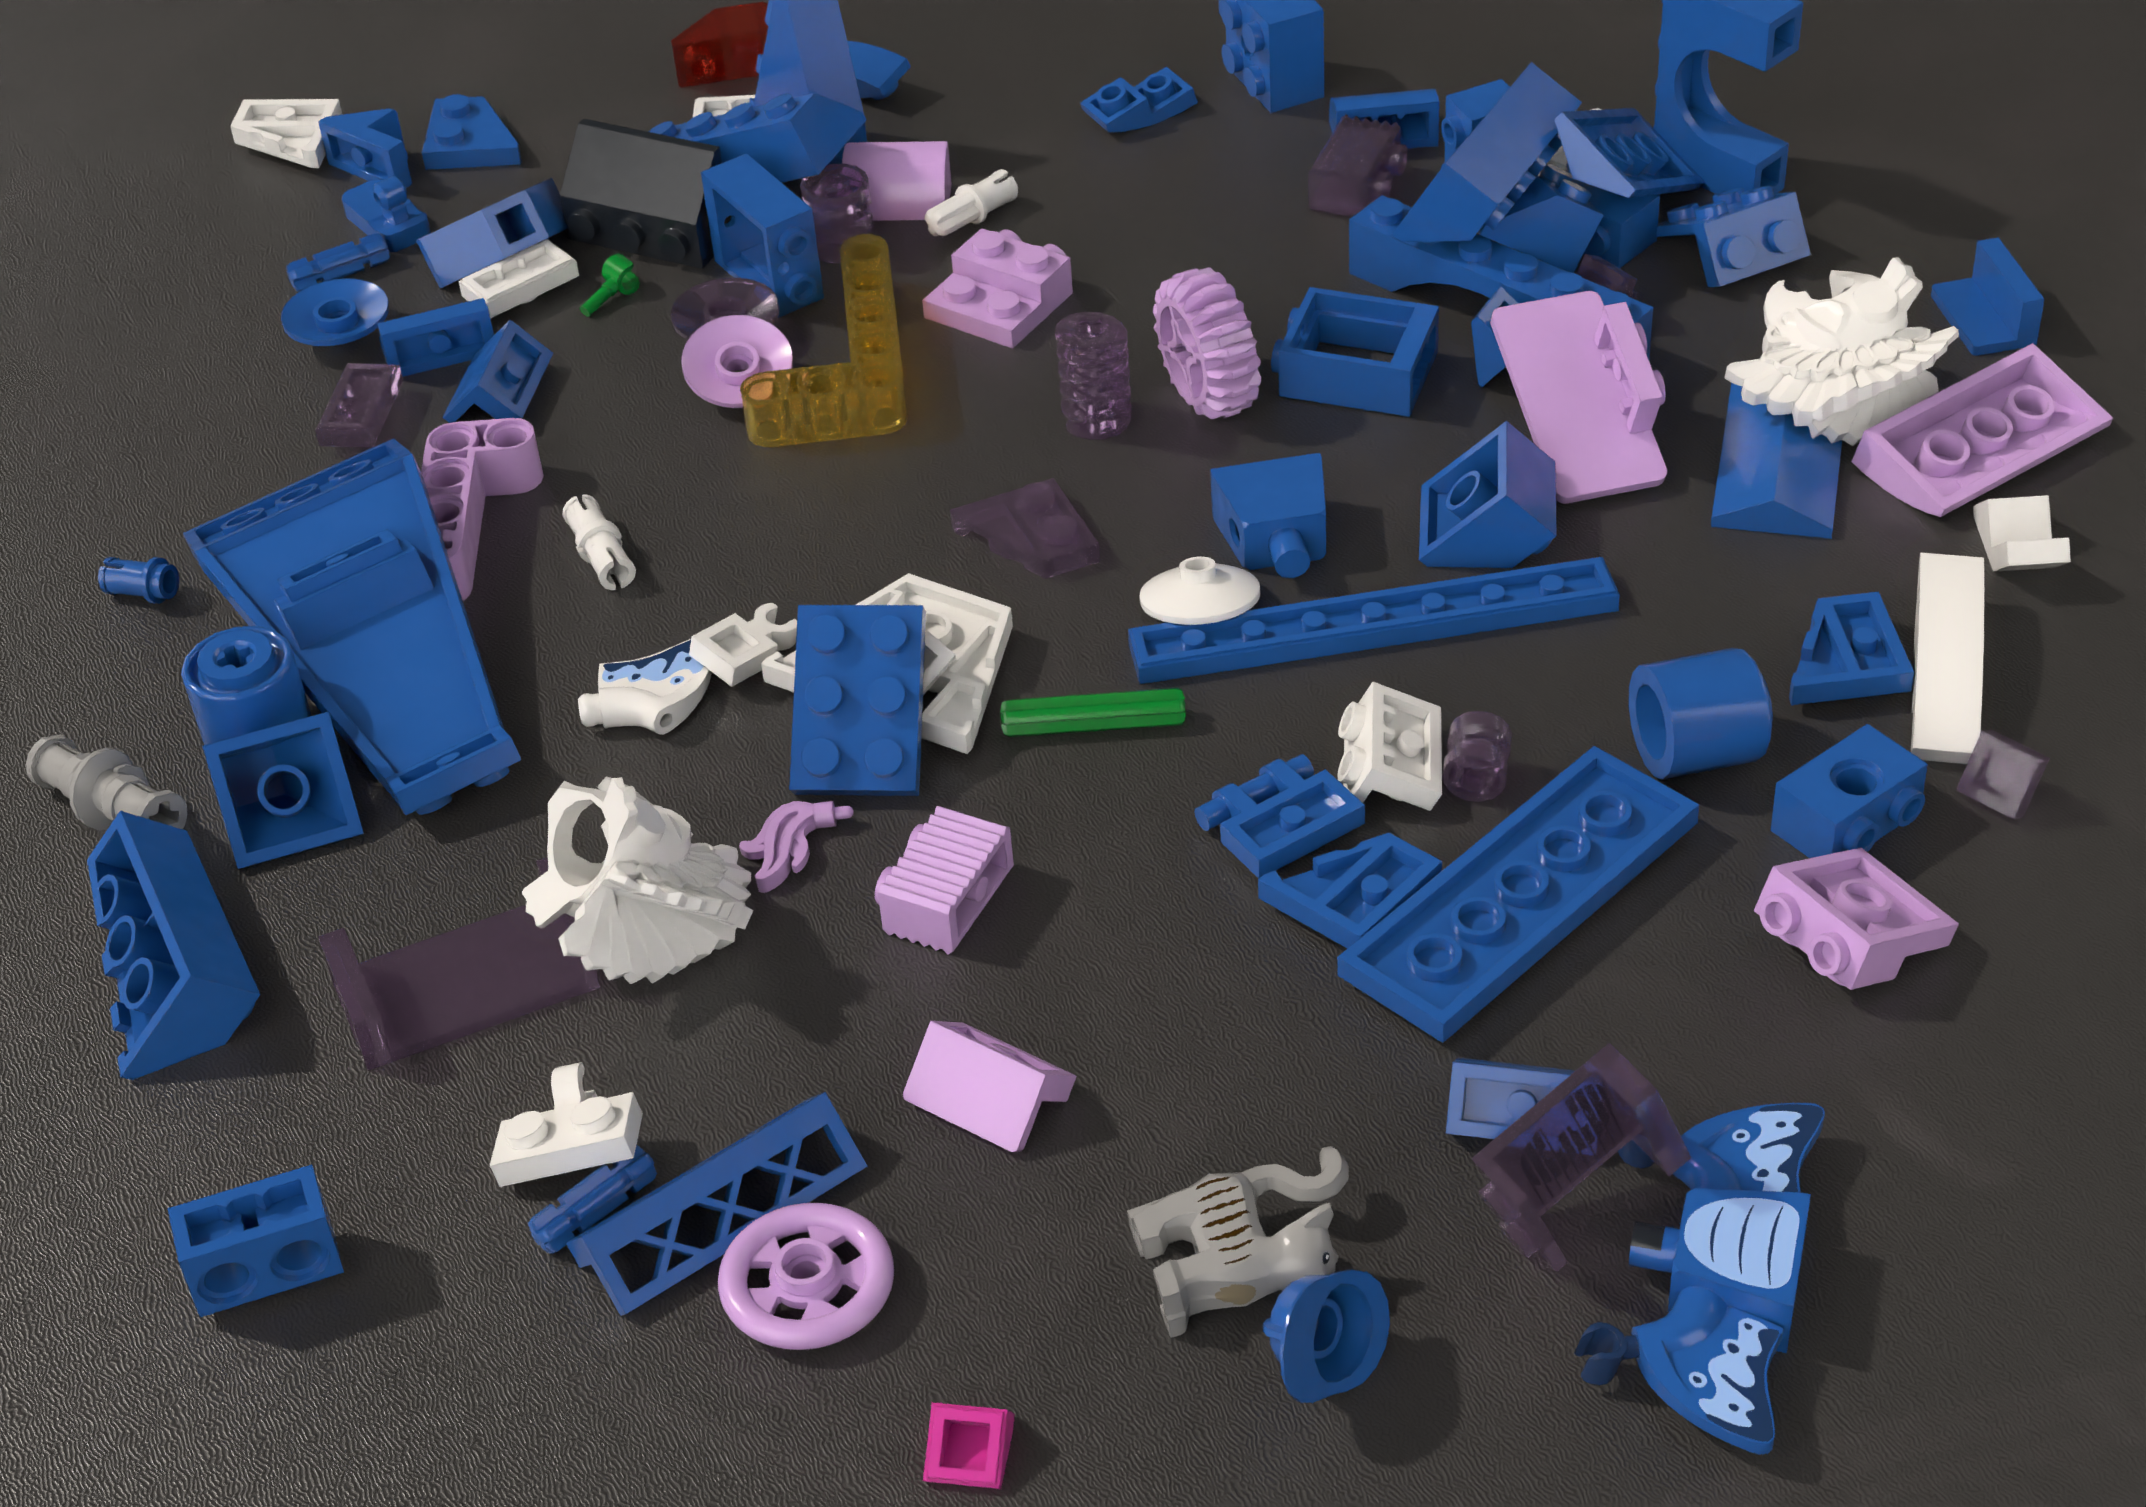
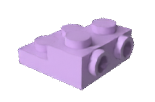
[922,228,1073,349]
[1754,848,1959,990]

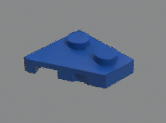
[422,94,522,170]
[1789,591,1914,705]
[1258,833,1442,949]

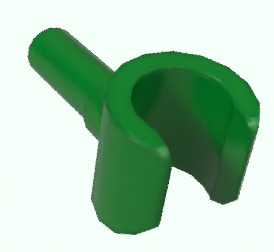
[580,254,640,317]

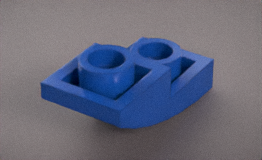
[847,41,911,100]
[1080,66,1198,132]

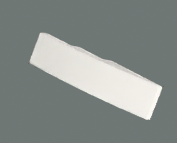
[1911,553,1984,765]

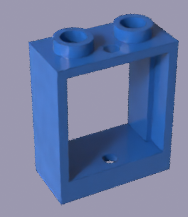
[701,153,824,318]
[1271,287,1439,417]

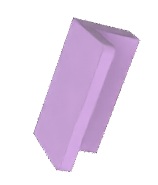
[903,1021,1077,1152]

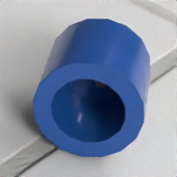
[181,626,312,745]
[1629,648,1773,779]

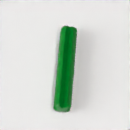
[1000,688,1186,737]

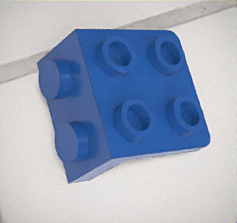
[1656,185,1811,287]

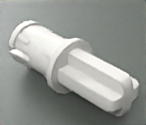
[924,169,1018,236]

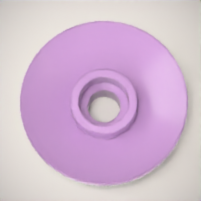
[681,315,793,408]

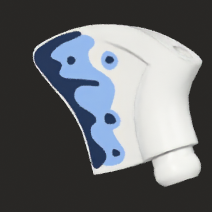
[578,639,712,735]

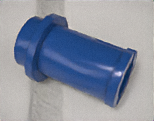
[98,557,179,604]

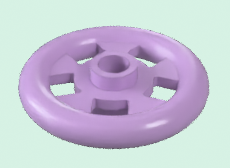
[718,1203,894,1350]

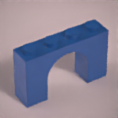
[1653,0,1803,194]

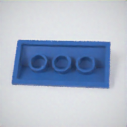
[1555,108,1705,198]
[1711,383,1842,539]

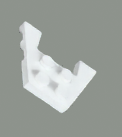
[761,573,1013,754]

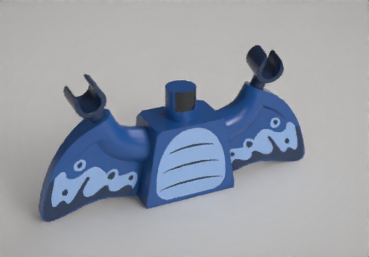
[1574,1103,1825,1455]

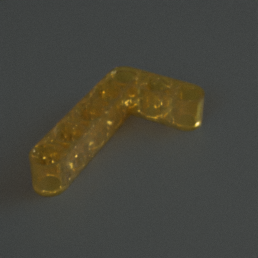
[740,234,908,447]

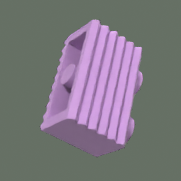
[875,806,1014,955]

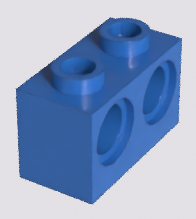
[167,1165,344,1317]

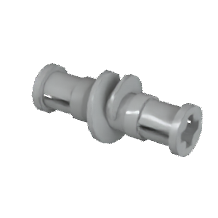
[26,734,187,831]

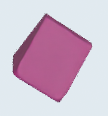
[923,1402,1015,1489]

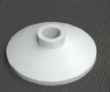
[1140,557,1260,625]

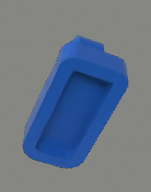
[342,176,431,252]

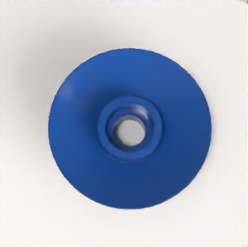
[281,278,389,346]

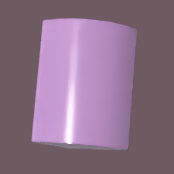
[841,141,952,221]

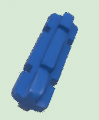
[286,233,390,292]
[528,1145,657,1254]

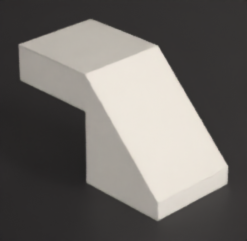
[1973,495,2071,572]

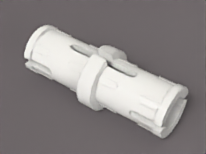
[562,494,636,591]

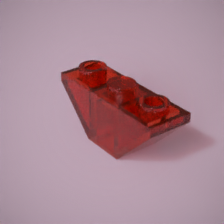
[671,2,768,88]

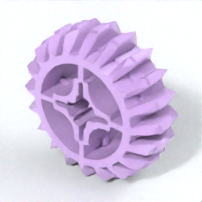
[1153,267,1261,420]

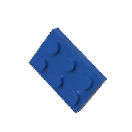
[789,605,926,796]

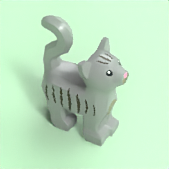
[1127,1146,1349,1338]

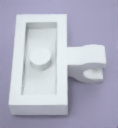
[489,1062,643,1187]

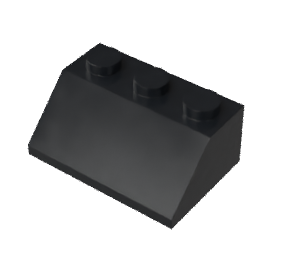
[560,118,731,269]

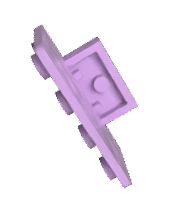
[1490,291,1667,504]

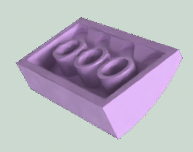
[1852,343,2113,517]

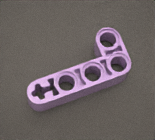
[421,418,544,601]

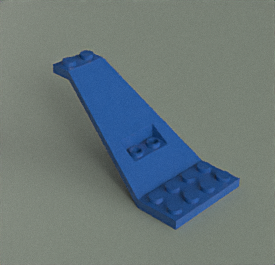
[182,438,522,815]

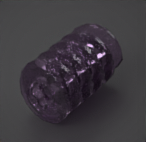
[1055,312,1132,440]

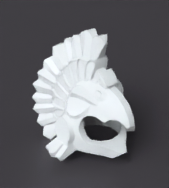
[1725,257,1959,446]
[522,776,753,984]

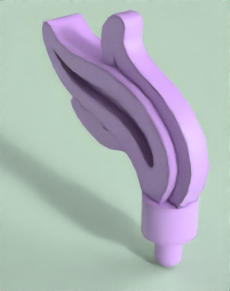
[739,801,854,893]

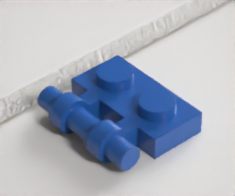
[1194,754,1365,879]

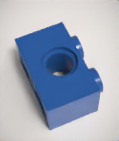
[1770,724,1928,858]

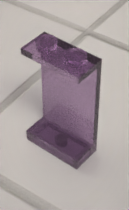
[318,857,600,1071]

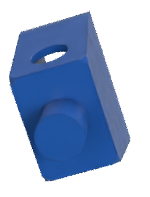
[1210,453,1326,578]

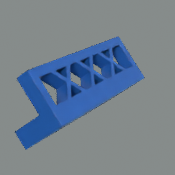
[566,1092,867,1316]

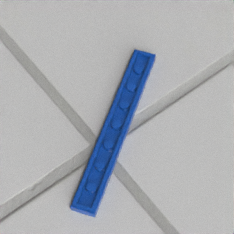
[1128,557,1620,685]

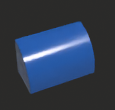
[1329,89,1439,155]

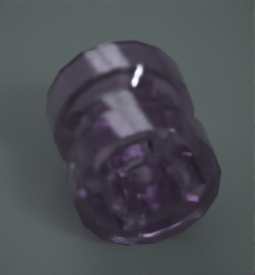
[1442,711,1513,802]

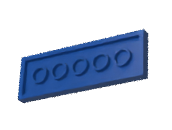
[1337,746,1699,1043]

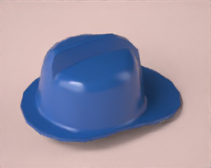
[1263,1270,1390,1403]

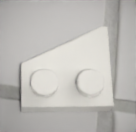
[230,99,342,168]

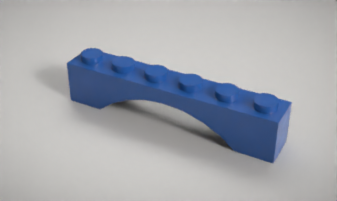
[1349,195,1653,360]

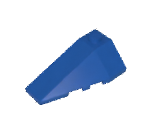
[749,0,867,171]

